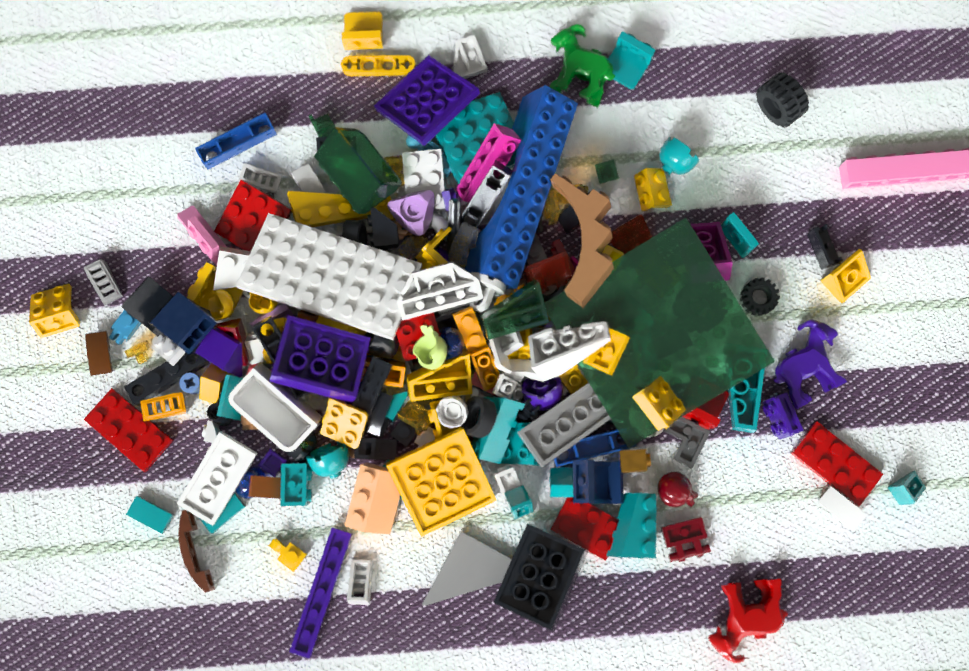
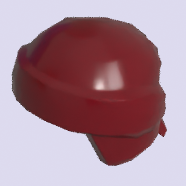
[657,472,698,507]

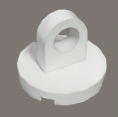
[469,272,506,312]

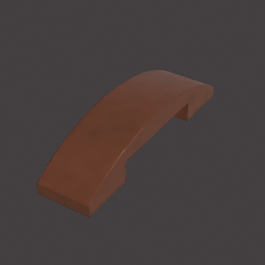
[178,509,215,593]

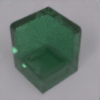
[308,113,337,137]

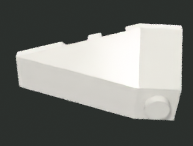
[528,322,611,381]

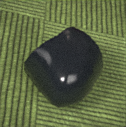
[365,332,399,360]

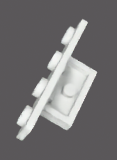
[478,301,524,374]

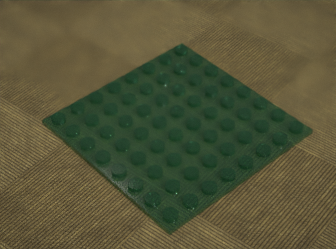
[542,218,775,448]

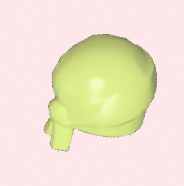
[413,325,447,369]

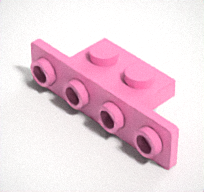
[177,206,227,267]

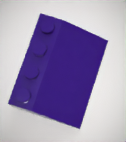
[269,315,370,403]

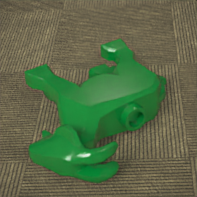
[549,24,615,108]

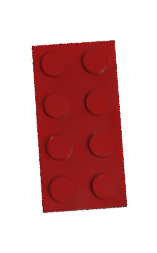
[84,388,174,472]
[790,422,884,507]

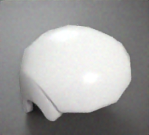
[436,396,468,428]

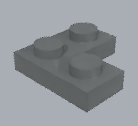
[663,416,710,468]

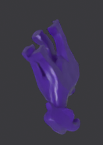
[774,319,847,409]

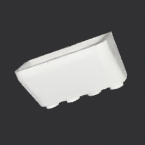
[229,362,322,452]

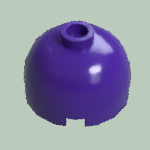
[521,376,563,411]

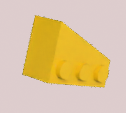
[406,348,473,401]

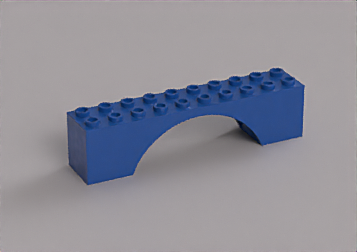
[464,85,578,290]

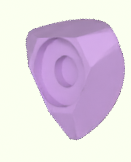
[388,189,434,236]

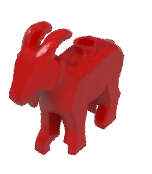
[708,578,788,664]

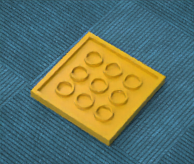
[386,427,497,537]

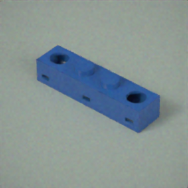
[195,113,277,170]
[553,426,637,467]

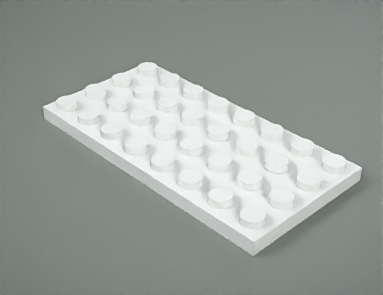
[236,213,422,340]

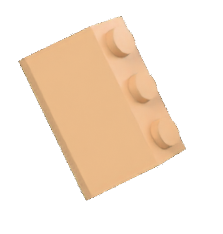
[345,462,401,534]

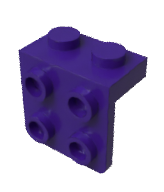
[763,392,804,440]

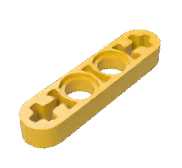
[341,55,416,76]

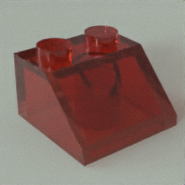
[523,251,572,296]

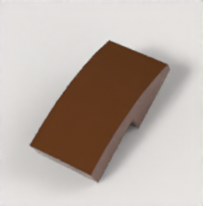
[85,331,113,376]

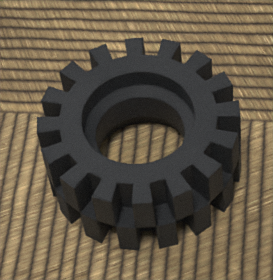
[740,277,780,316]

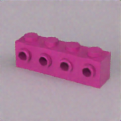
[455,123,521,202]

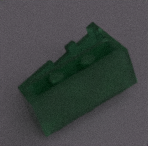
[480,279,549,340]

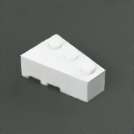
[213,246,251,290]

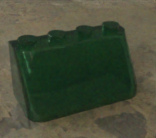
[314,127,402,214]

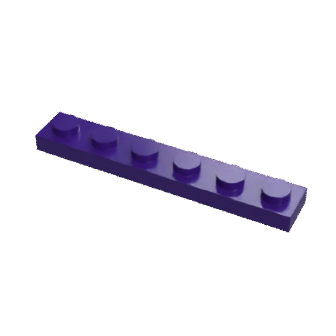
[289,527,352,659]

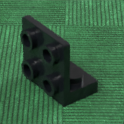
[121,277,174,336]

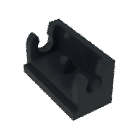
[806,224,843,270]

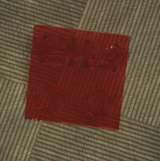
[609,214,658,268]

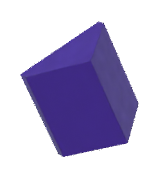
[195,326,243,378]

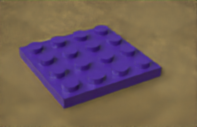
[374,55,480,146]

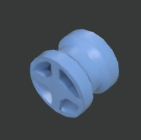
[179,373,201,395]

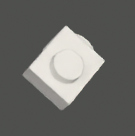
[494,465,521,498]

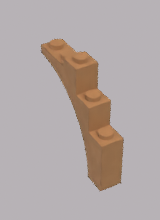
[550,173,614,308]

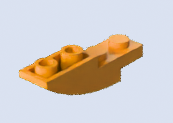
[452,306,500,391]

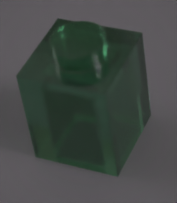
[595,159,620,184]

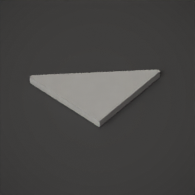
[422,531,512,606]

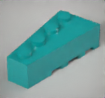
[723,343,767,433]

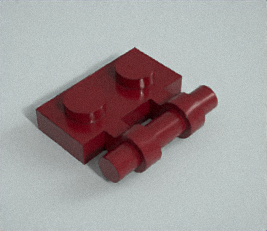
[660,517,711,562]

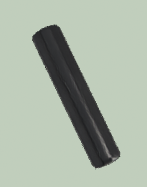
[447,198,461,256]

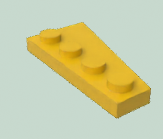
[287,191,373,227]

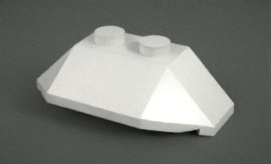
[397,262,483,320]

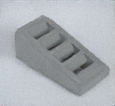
[84,259,123,306]

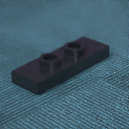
[351,356,393,422]

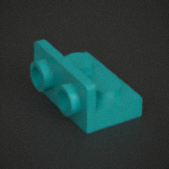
[280,463,312,506]

